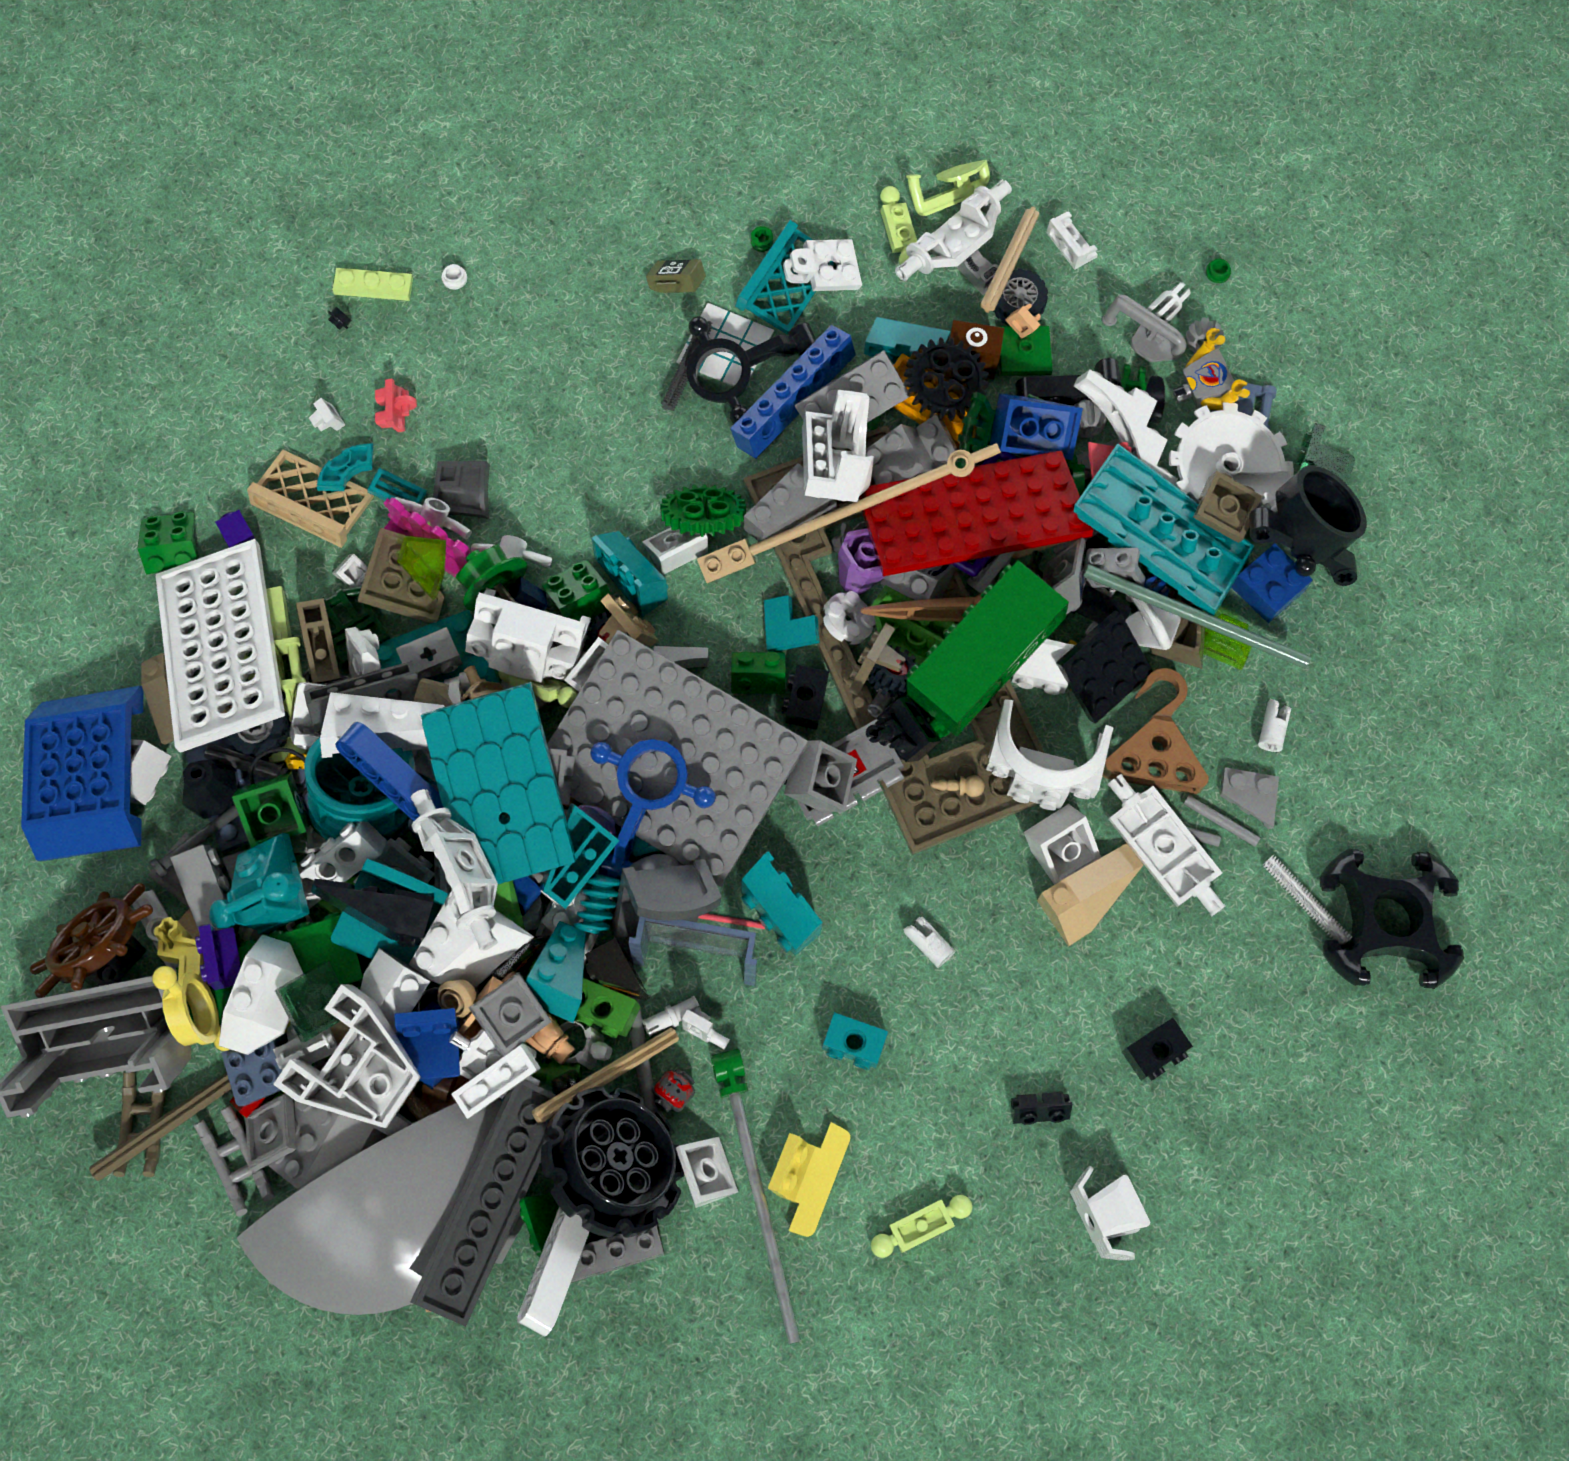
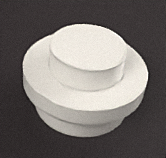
[441,264,467,290]

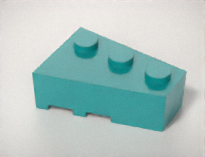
[526,921,586,1023]

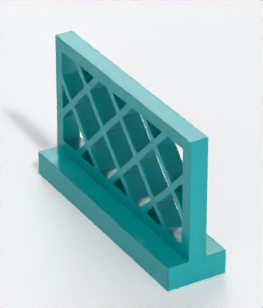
[735,220,835,335]

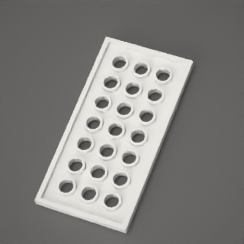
[155,539,285,753]

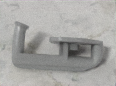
[1102,294,1187,362]

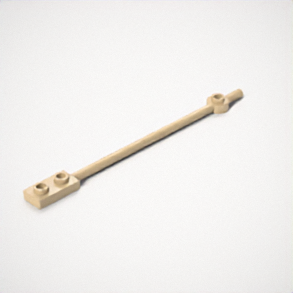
[697,443,1001,583]

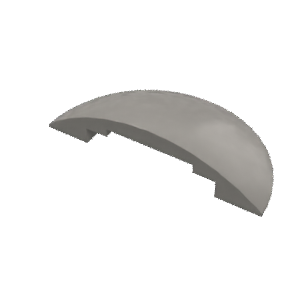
[237,1097,502,1315]

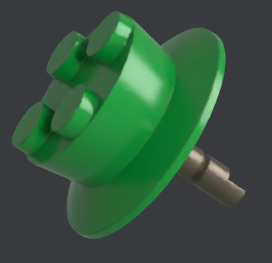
[456,544,527,611]

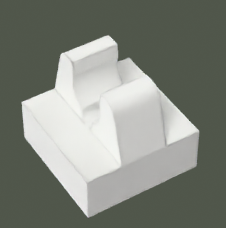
[309,398,345,431]

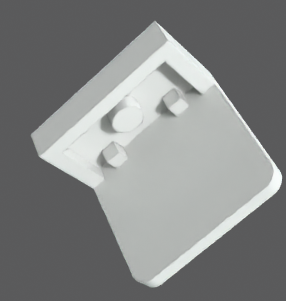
[289,682,325,750]

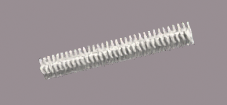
[1263,855,1352,945]

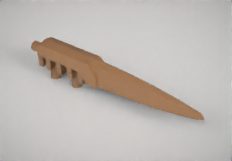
[860,593,982,621]

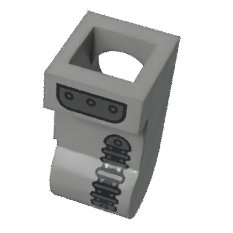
[956,249,999,295]

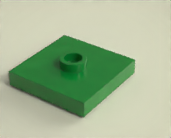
[999,326,1053,376]

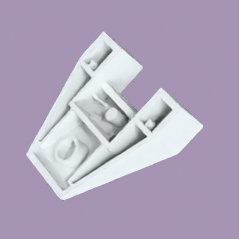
[273,984,421,1128]

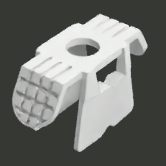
[1070,1166,1150,1260]

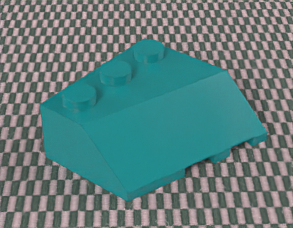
[592,531,669,617]
[741,851,823,956]

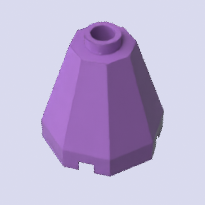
[838,528,886,595]

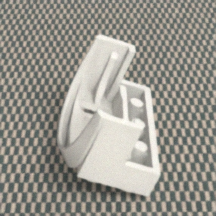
[802,390,874,502]

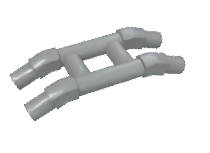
[193,1105,274,1217]

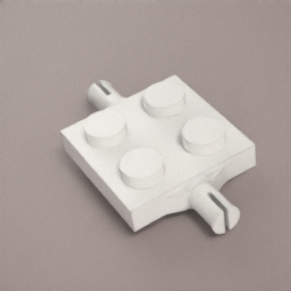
[449,1028,540,1099]

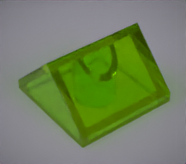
[397,536,446,600]

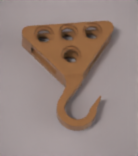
[1102,668,1209,794]

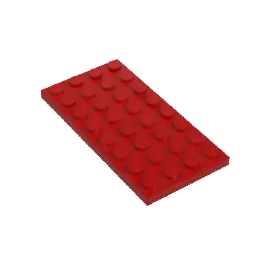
[858,450,1093,577]

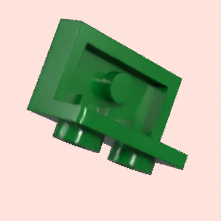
[731,651,786,694]

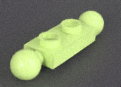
[880,186,917,265]
[498,671,578,708]
[871,1195,973,1258]

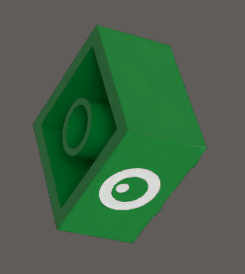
[232,772,311,848]

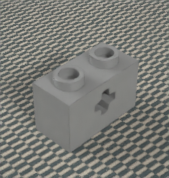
[396,627,462,681]

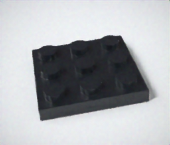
[1056,610,1153,724]

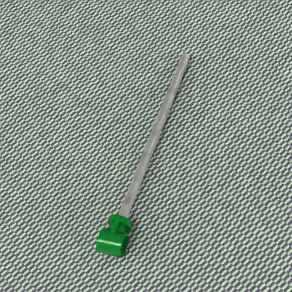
[710,1049,800,1344]

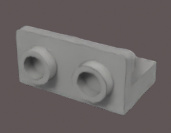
[1083,548,1146,588]

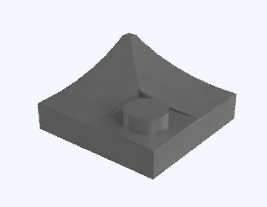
[433,461,490,519]

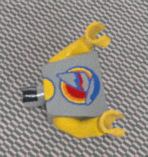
[1172,328,1250,411]

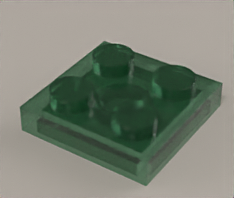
[275,961,341,1042]

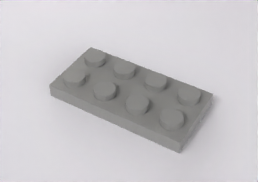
[795,350,910,422]

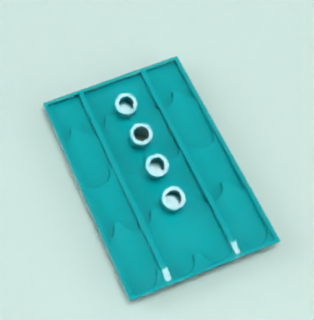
[1074,443,1254,616]
[421,682,576,884]

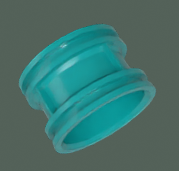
[304,737,415,849]

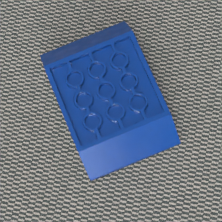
[21,686,144,862]

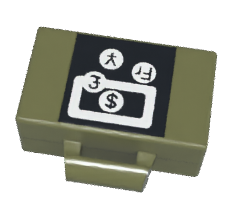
[646,259,706,293]

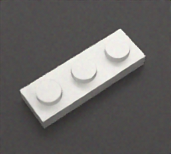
[452,1043,541,1119]

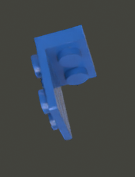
[394,1008,460,1080]

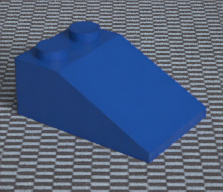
[989,393,1083,460]

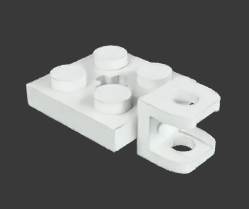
[783,239,862,291]

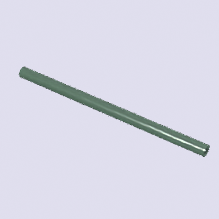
[1082,564,1311,669]

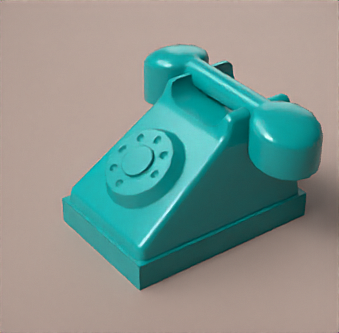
[209,833,310,935]

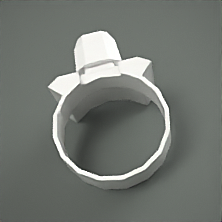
[559,1021,612,1070]

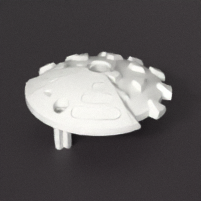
[1168,402,1294,512]

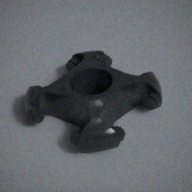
[1319,848,1464,989]

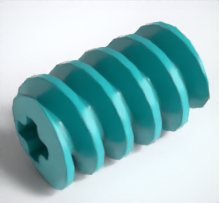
[573,873,621,936]

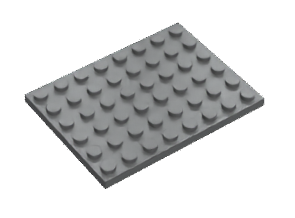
[547,630,809,887]

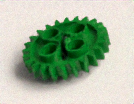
[660,484,746,537]

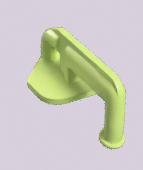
[906,160,990,216]

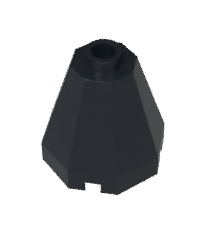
[179,760,239,819]

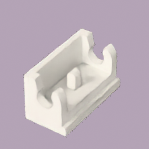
[1046,212,1098,270]

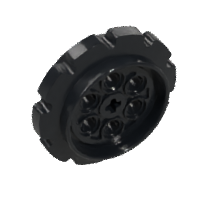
[541,1087,684,1238]

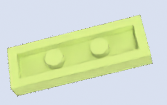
[333,268,413,301]

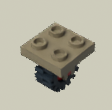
[848,623,919,697]

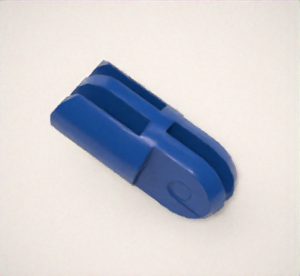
[1144,573,1169,596]

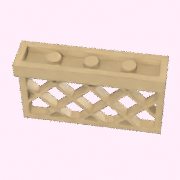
[247,450,374,548]

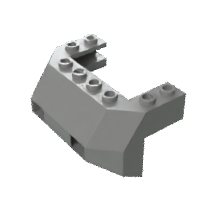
[0,976,191,1118]

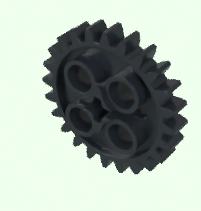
[903,337,989,421]

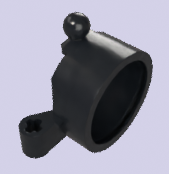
[1249,465,1367,586]

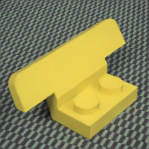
[768,1122,850,1237]

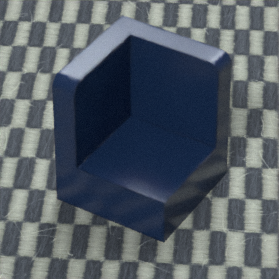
[507,576,548,611]

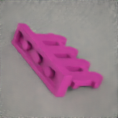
[383,497,471,578]

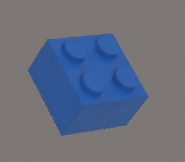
[1231,543,1313,624]

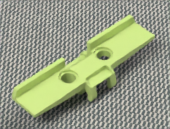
[242,586,309,764]

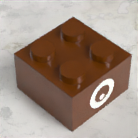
[949,320,1004,380]

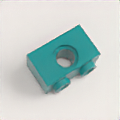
[822,1012,888,1070]

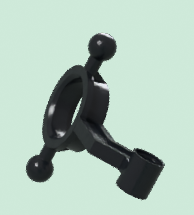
[687,316,816,424]

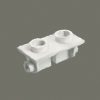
[273,1024,338,1071]

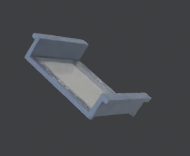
[628,916,757,986]

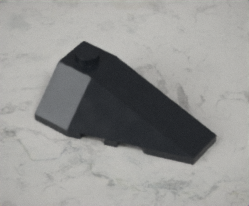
[311,879,434,947]

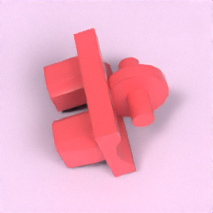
[375,378,417,432]

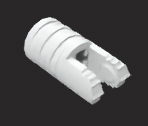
[1258,698,1291,752]
[903,917,955,968]

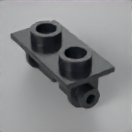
[1011,1091,1073,1125]

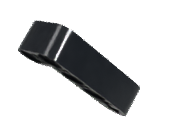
[1015,358,1122,406]

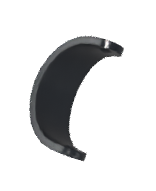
[1146,376,1165,423]

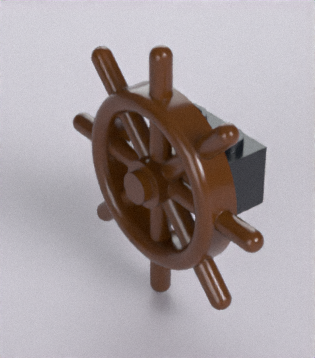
[30,883,153,998]

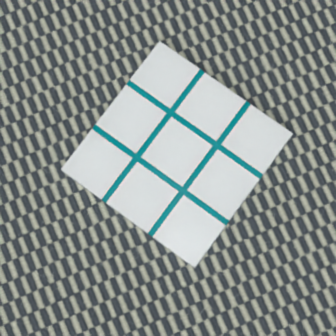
[676,303,774,387]

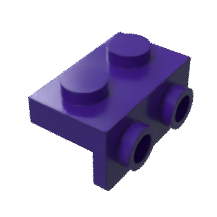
[195,924,241,990]

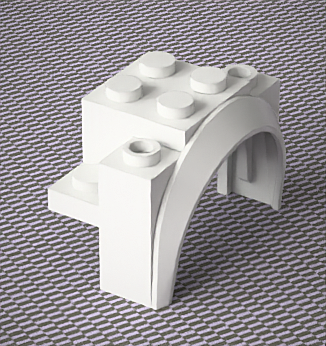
[465,588,591,682]
[986,699,1113,810]

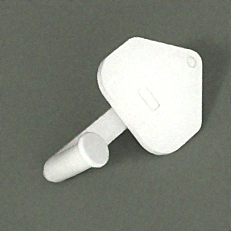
[1126,595,1181,650]

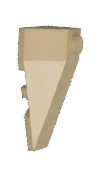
[1037,843,1143,947]

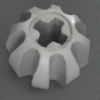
[1186,318,1224,354]
[1073,400,1107,438]

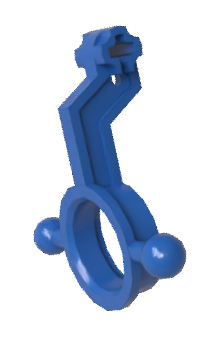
[590,739,716,880]

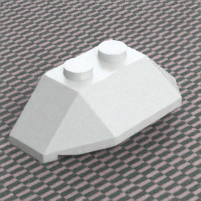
[219,935,305,1055]

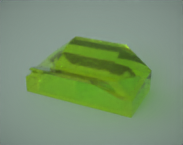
[1203,614,1252,670]

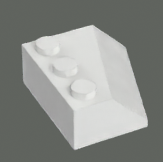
[409,890,534,989]

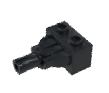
[866,697,942,762]

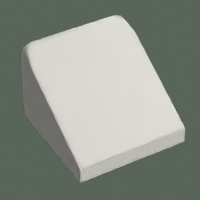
[332,554,368,587]

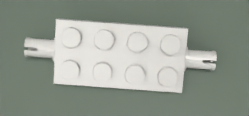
[1107,774,1226,917]

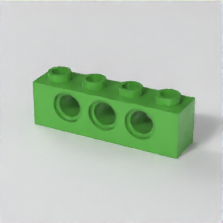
[523,958,641,1038]

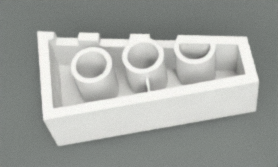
[320,692,445,758]

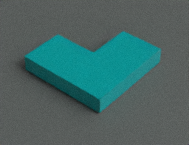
[764,595,820,652]

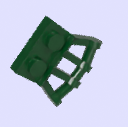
[956,392,996,469]
[323,582,390,667]

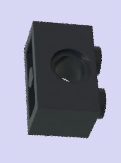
[782,665,829,730]
[1122,1018,1193,1081]

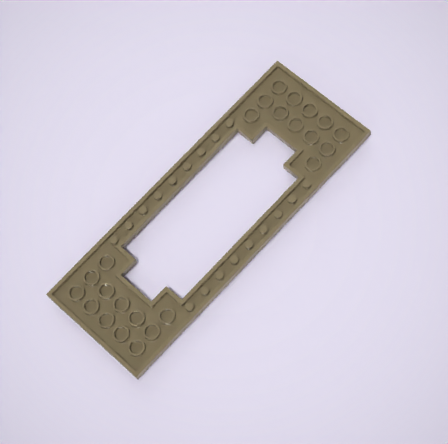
[743,425,1044,855]

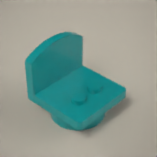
[331,858,448,965]

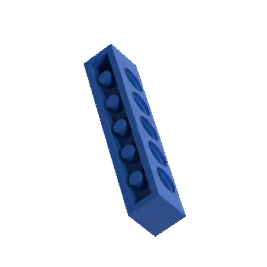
[730,325,856,459]

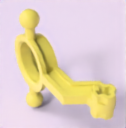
[152,917,230,1051]

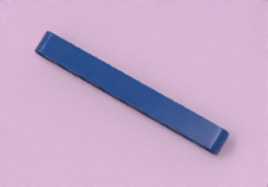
[335,722,541,916]

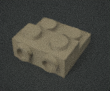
[1193,471,1262,543]

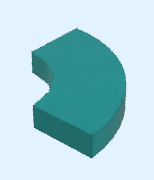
[317,443,374,491]

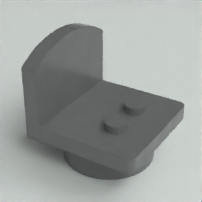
[613,854,722,938]

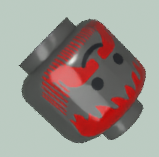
[652,1068,695,1113]

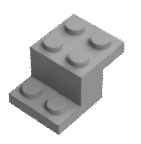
[866,414,958,485]

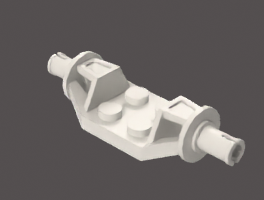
[895,179,1012,281]
[411,789,498,950]

